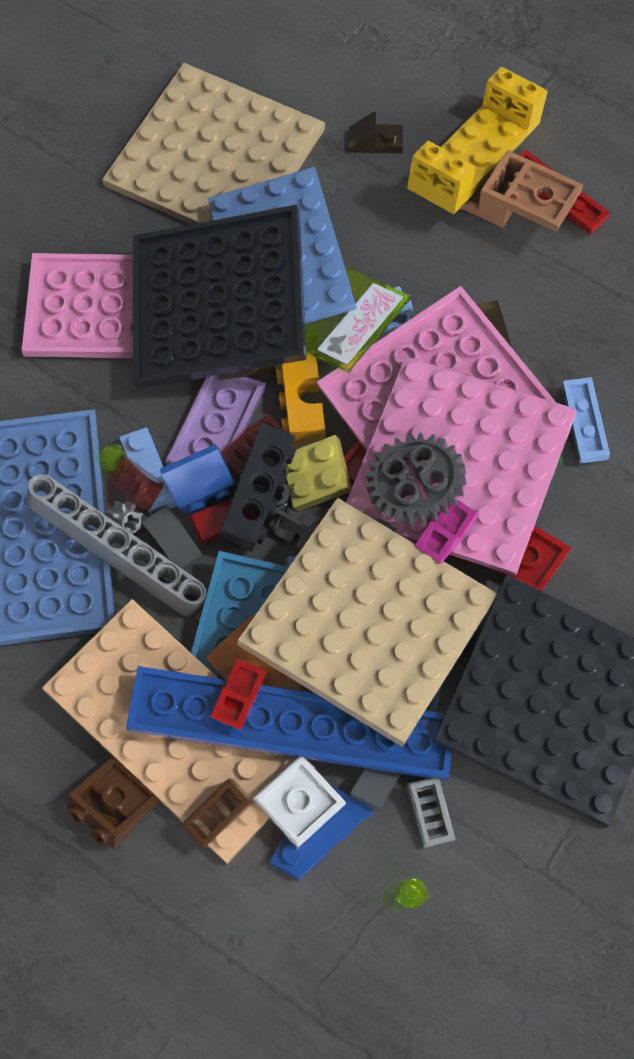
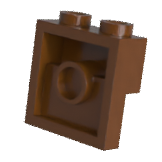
[67,756,160,849]

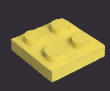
[284,435,352,512]

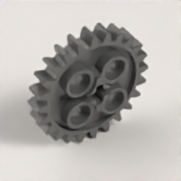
[366,433,467,526]

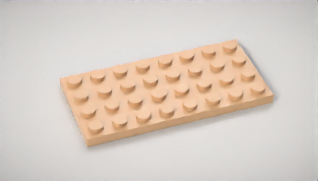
[42,599,316,864]

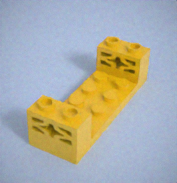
[407,66,548,214]

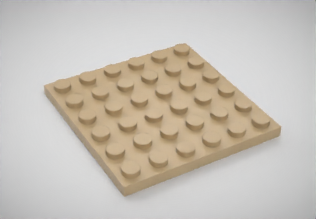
[102,63,325,224]
[237,498,497,747]

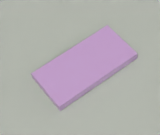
[166,375,266,467]

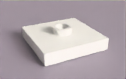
[253,756,346,849]

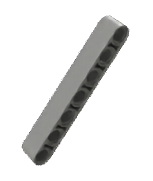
[26,474,206,617]

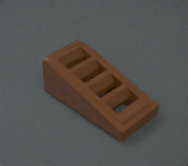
[181,778,254,849]

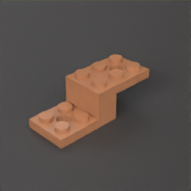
[461,150,583,232]

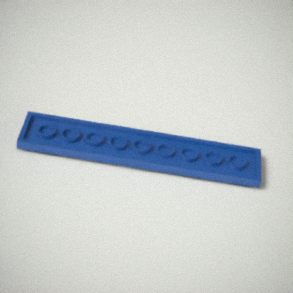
[126,666,452,781]

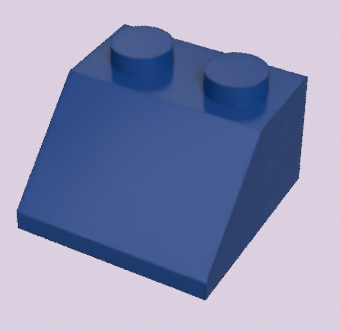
[160,444,237,515]

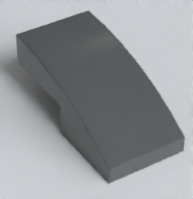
[141,506,202,568]
[351,768,402,812]

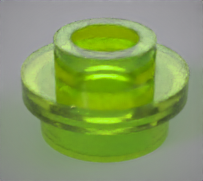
[99,443,126,472]
[396,879,429,908]

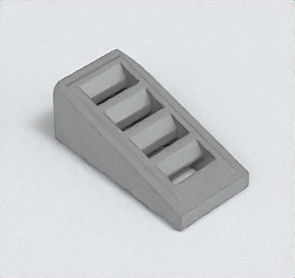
[405,778,456,848]

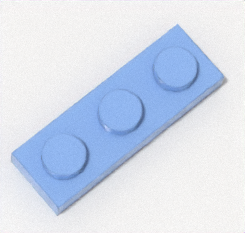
[562,377,610,464]
[120,427,177,516]

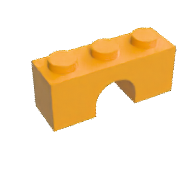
[276,352,325,446]

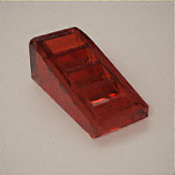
[221,413,285,476]
[109,455,164,510]

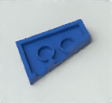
[270,785,375,881]

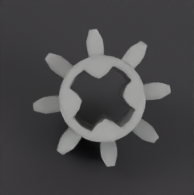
[105,501,143,534]

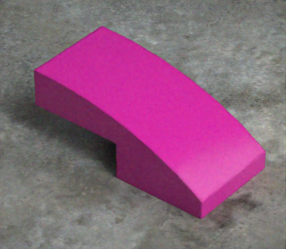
[415,499,479,563]

